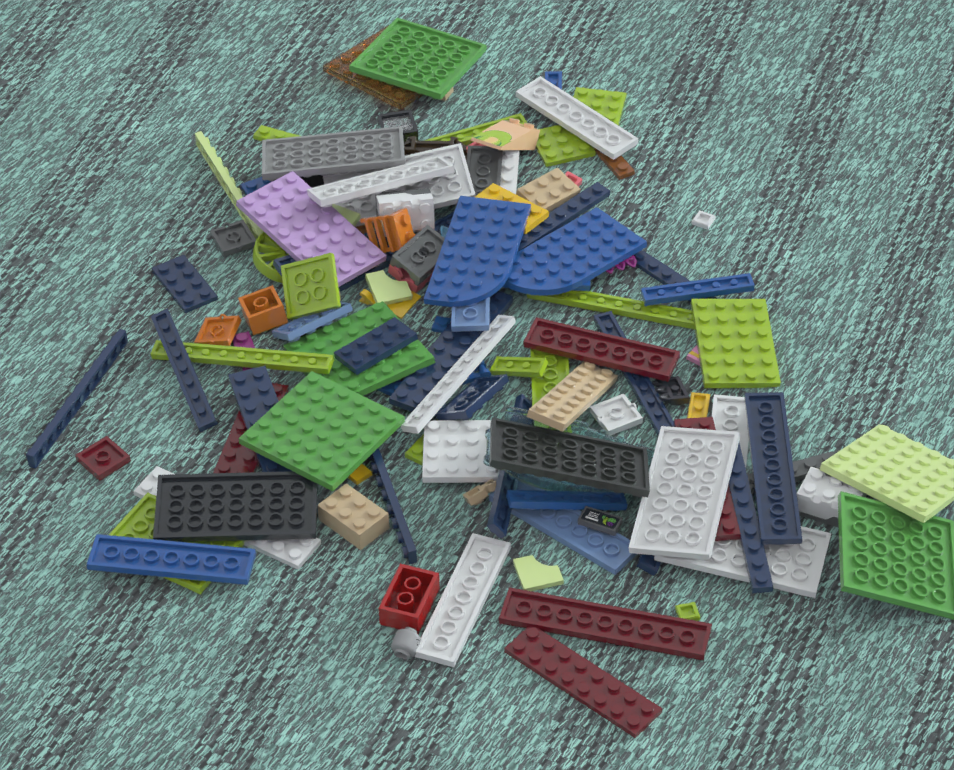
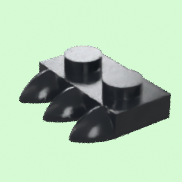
[652,376,690,406]

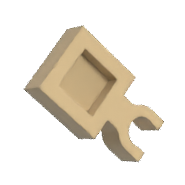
[463,479,497,506]

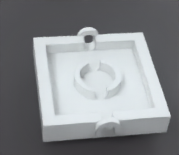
[590,394,643,436]

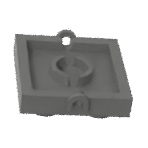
[210,220,256,257]

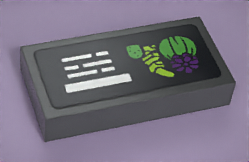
[578,506,623,536]

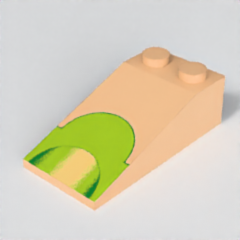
[471,118,540,150]

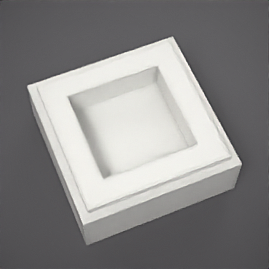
[692,210,716,230]

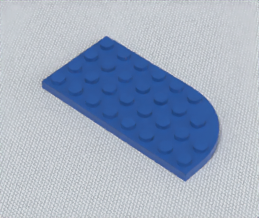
[424,196,531,307]
[504,207,647,295]

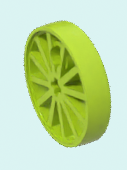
[252,231,289,283]

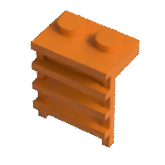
[360,208,415,253]

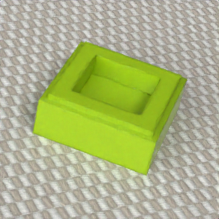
[675,602,700,621]

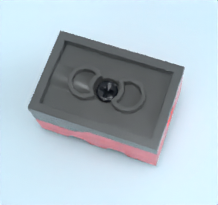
[388,225,445,293]

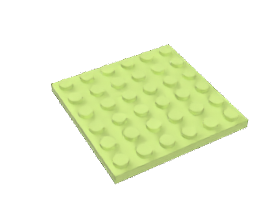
[820,424,954,523]

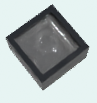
[377,110,418,142]

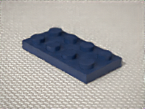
[152,255,218,313]
[334,317,418,375]
[436,374,509,421]

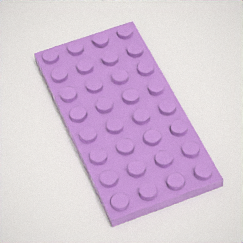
[236,171,386,287]

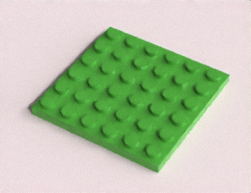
[349,18,487,100]
[283,301,435,396]
[239,371,405,491]
[838,491,954,620]

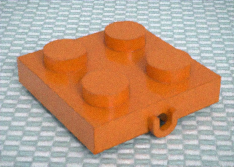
[194,314,241,346]

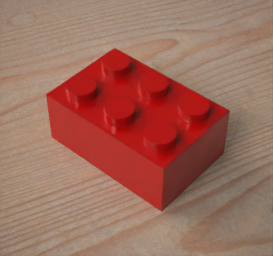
[378,563,440,634]

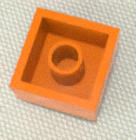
[238,285,288,335]

